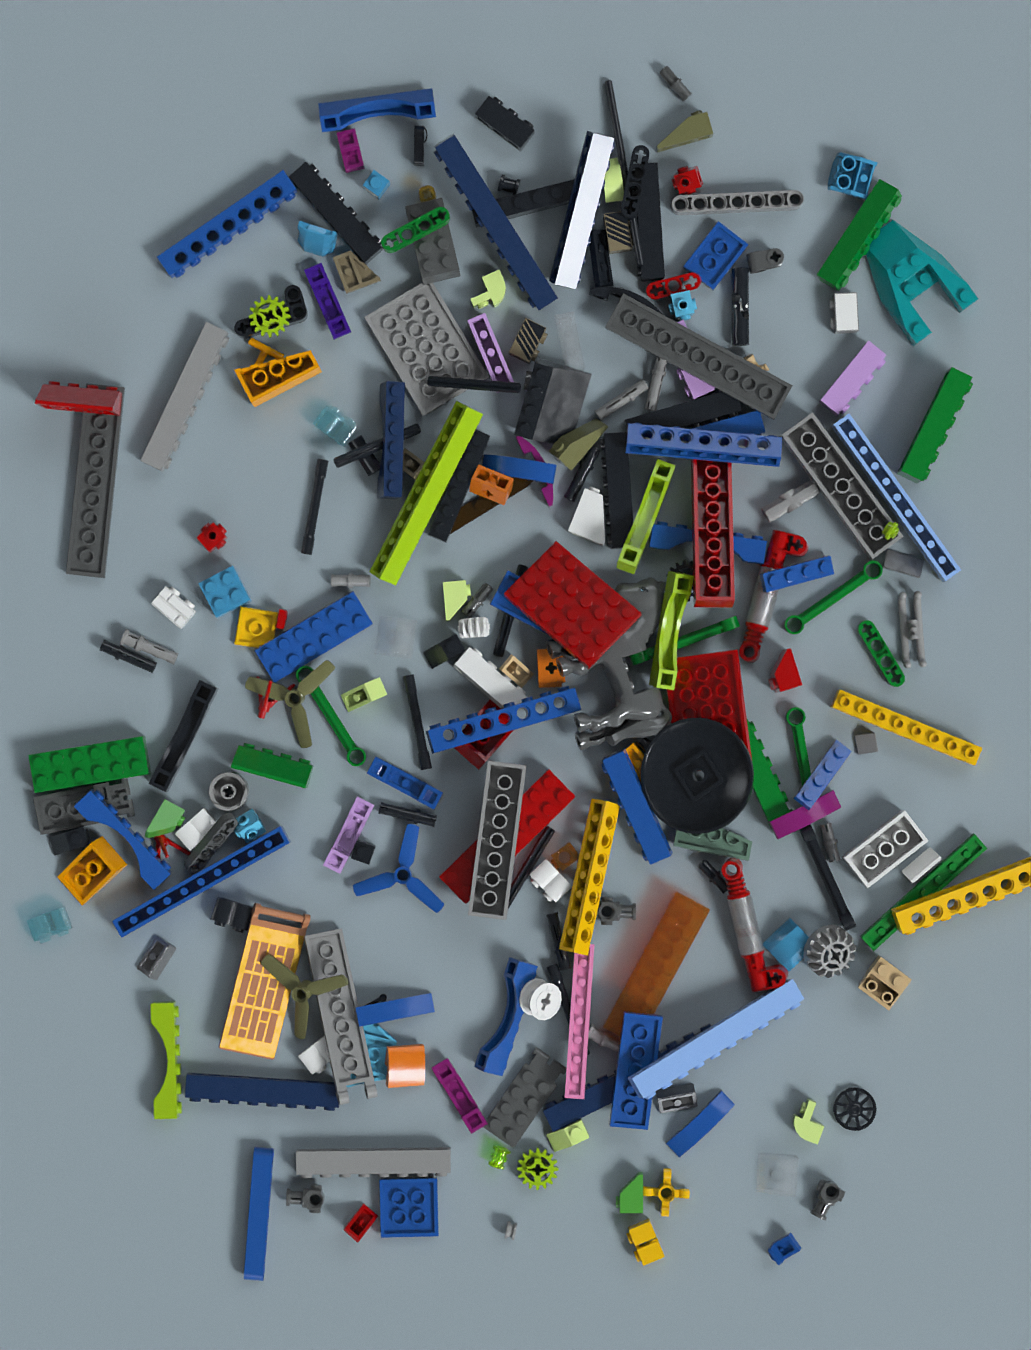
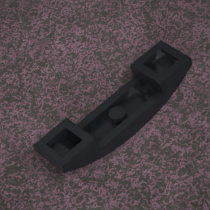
[589,287,663,315]

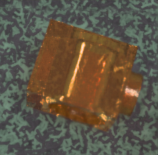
[550,841,579,871]

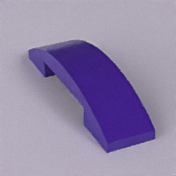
[304,263,351,340]

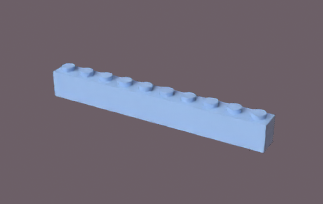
[831,414,961,582]
[628,979,804,1100]

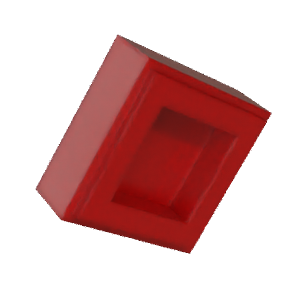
[276,609,288,630]

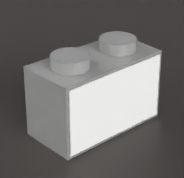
[829,292,859,334]

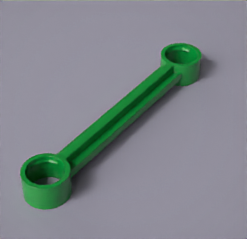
[784,560,883,635]
[629,616,740,666]
[296,666,366,766]
[785,707,811,786]

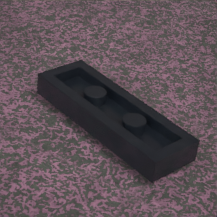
[589,229,614,288]

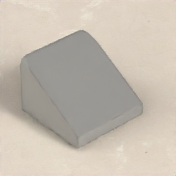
[855,733,878,755]

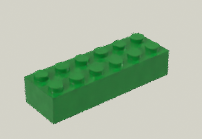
[897,367,973,484]
[28,736,151,793]

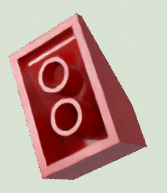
[454,699,513,770]

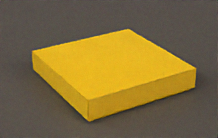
[234,606,278,648]

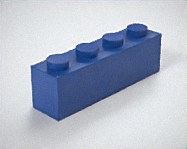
[687,411,766,446]

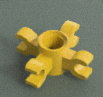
[643,1168,690,1217]

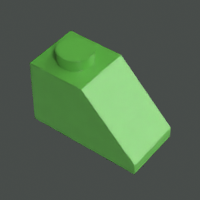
[145,799,186,838]
[616,1172,643,1213]

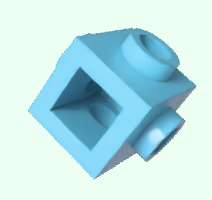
[668,290,697,321]
[234,809,267,843]

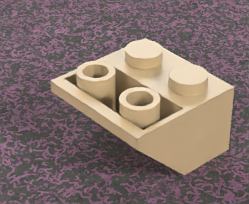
[858,955,912,1010]

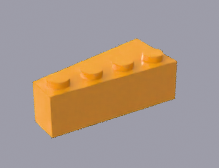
[234,350,322,407]

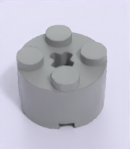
[209,772,249,811]

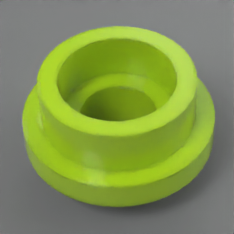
[882,521,899,540]

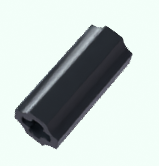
[348,435,380,476]

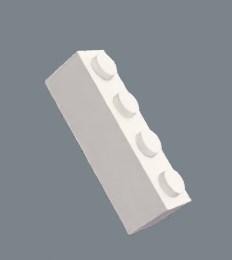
[453,647,528,709]

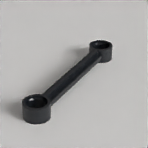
[799,824,856,931]

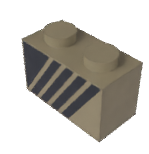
[603,210,634,254]
[509,318,548,364]

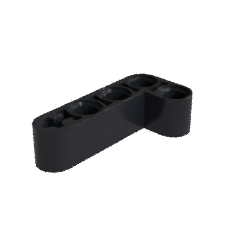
[234,285,308,339]

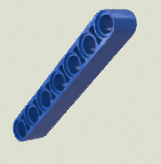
[244,1147,274,1281]

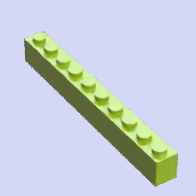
[369,401,483,586]

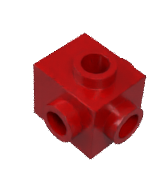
[672,166,703,195]
[196,522,228,553]

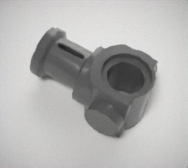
[598,897,636,925]
[810,1180,845,1221]
[286,1184,325,1213]

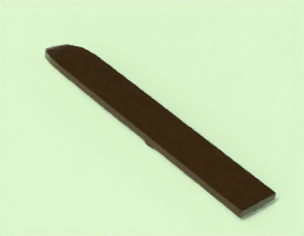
[451,477,533,534]

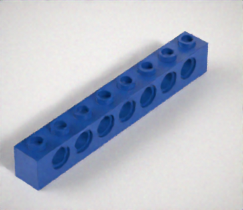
[157,170,297,278]
[625,423,782,467]
[426,686,581,754]

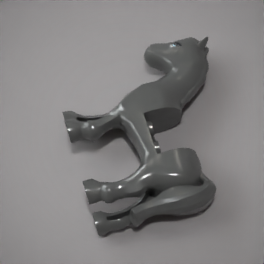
[546,577,673,750]

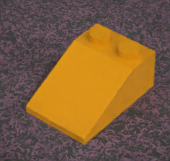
[58,836,128,906]

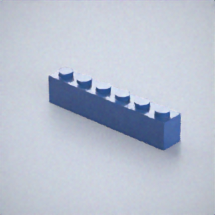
[601,749,673,865]

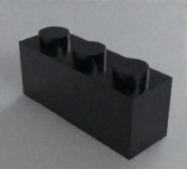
[475,96,535,152]

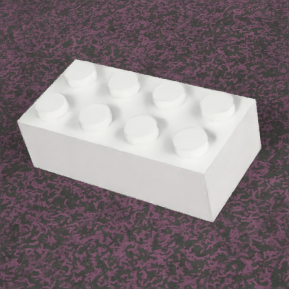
[842,810,928,888]

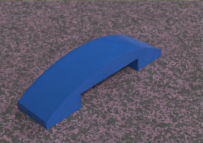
[482,454,557,484]
[367,757,443,810]
[666,1090,735,1157]

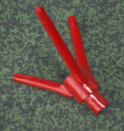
[256,676,296,719]
[154,834,191,859]

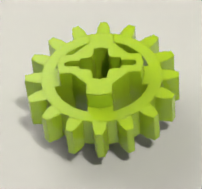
[249,295,291,338]
[517,1147,559,1190]

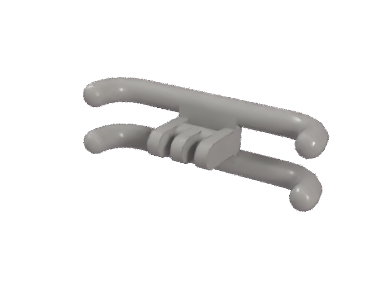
[898,591,927,669]

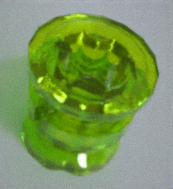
[488,1145,511,1170]

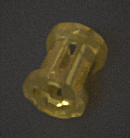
[419,185,436,202]

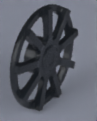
[833,1087,877,1131]

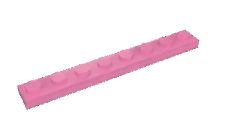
[565,944,595,1099]

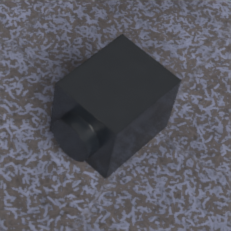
[351,840,376,865]

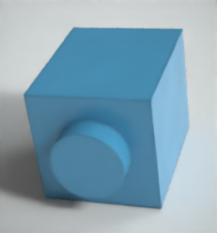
[363,170,390,200]

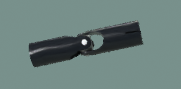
[732,267,749,346]

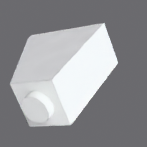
[568,487,605,546]

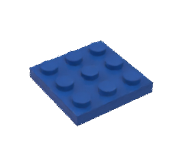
[379,1177,439,1238]

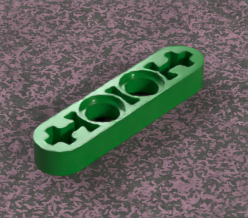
[381,207,450,253]
[857,620,905,687]

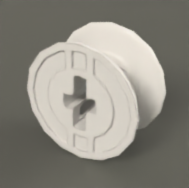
[519,978,562,1020]

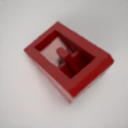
[343,1204,378,1243]

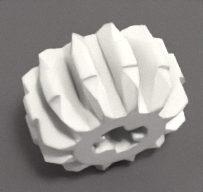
[458,617,490,638]

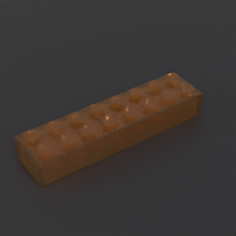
[602,890,710,1036]

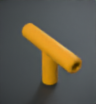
[248,337,284,364]

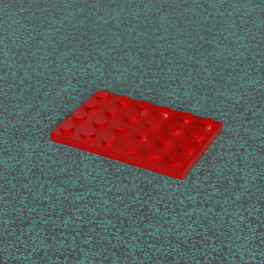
[504,541,641,669]
[667,650,752,771]

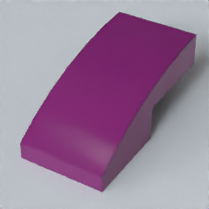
[337,128,365,173]

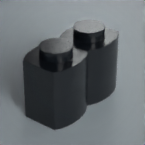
[211,897,253,933]

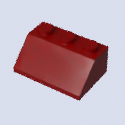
[768,648,802,693]

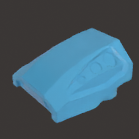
[828,152,878,200]
[297,220,337,257]
[763,918,809,971]

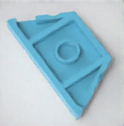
[346,1023,397,1087]

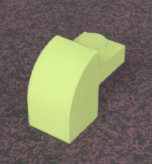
[603,157,624,203]
[470,270,506,309]
[793,1098,824,1145]

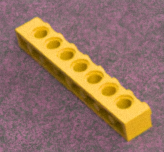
[831,689,982,766]
[559,799,620,956]
[891,856,1031,935]

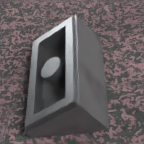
[882,549,924,578]
[137,936,176,980]
[656,1083,698,1114]

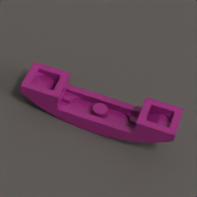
[516,436,553,507]
[769,790,841,839]
[432,1058,488,1134]

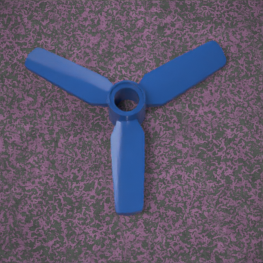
[353,824,444,913]

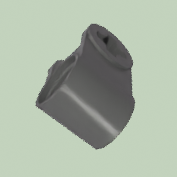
[746,248,784,274]

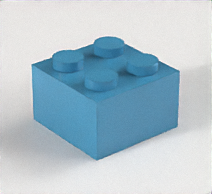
[198,566,252,618]

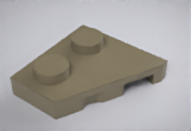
[333,251,381,294]

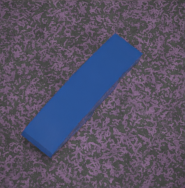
[356,993,435,1027]

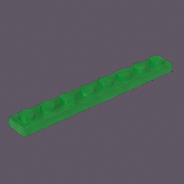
[860,833,987,951]

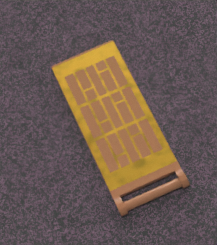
[219,903,310,1060]

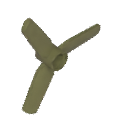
[245,660,335,748]
[261,954,349,1039]

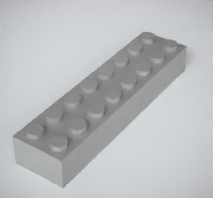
[780,412,904,560]
[468,760,527,920]

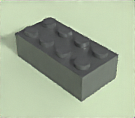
[405,198,461,285]

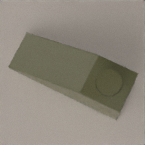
[656,110,713,153]
[549,418,608,470]

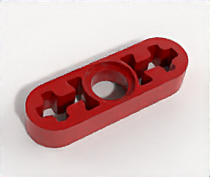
[646,272,702,299]

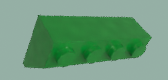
[231,743,314,788]

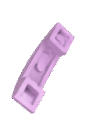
[323,796,374,874]

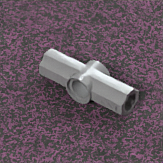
[761,479,820,523]

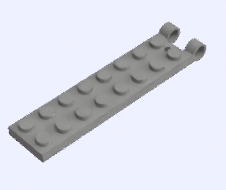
[304,928,377,1105]

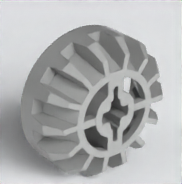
[804,925,856,978]

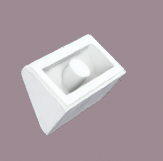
[902,847,941,883]

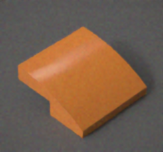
[385,1044,425,1088]

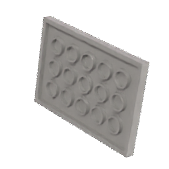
[364,282,489,416]

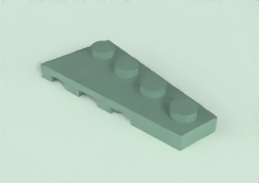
[673,828,752,861]

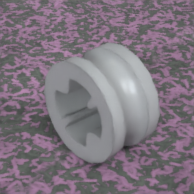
[505,1221,517,1240]

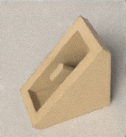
[499,654,534,688]

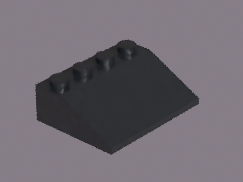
[514,357,592,444]

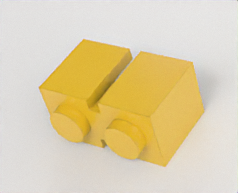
[626,1218,665,1266]

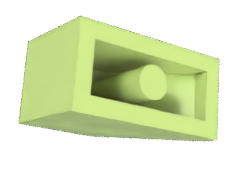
[443,580,471,621]
[341,677,387,712]
[546,1118,590,1152]

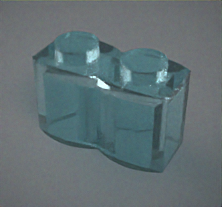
[313,405,357,447]
[27,906,73,944]

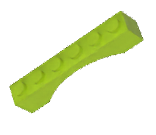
[616,459,676,574]
[649,571,694,690]
[151,1001,182,1119]

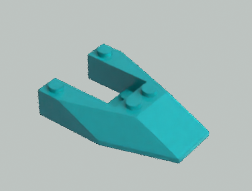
[866,220,978,346]

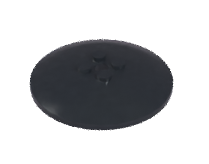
[641,718,754,834]

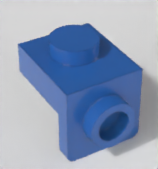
[768,1232,802,1265]

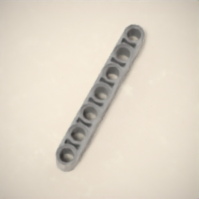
[671,190,804,215]

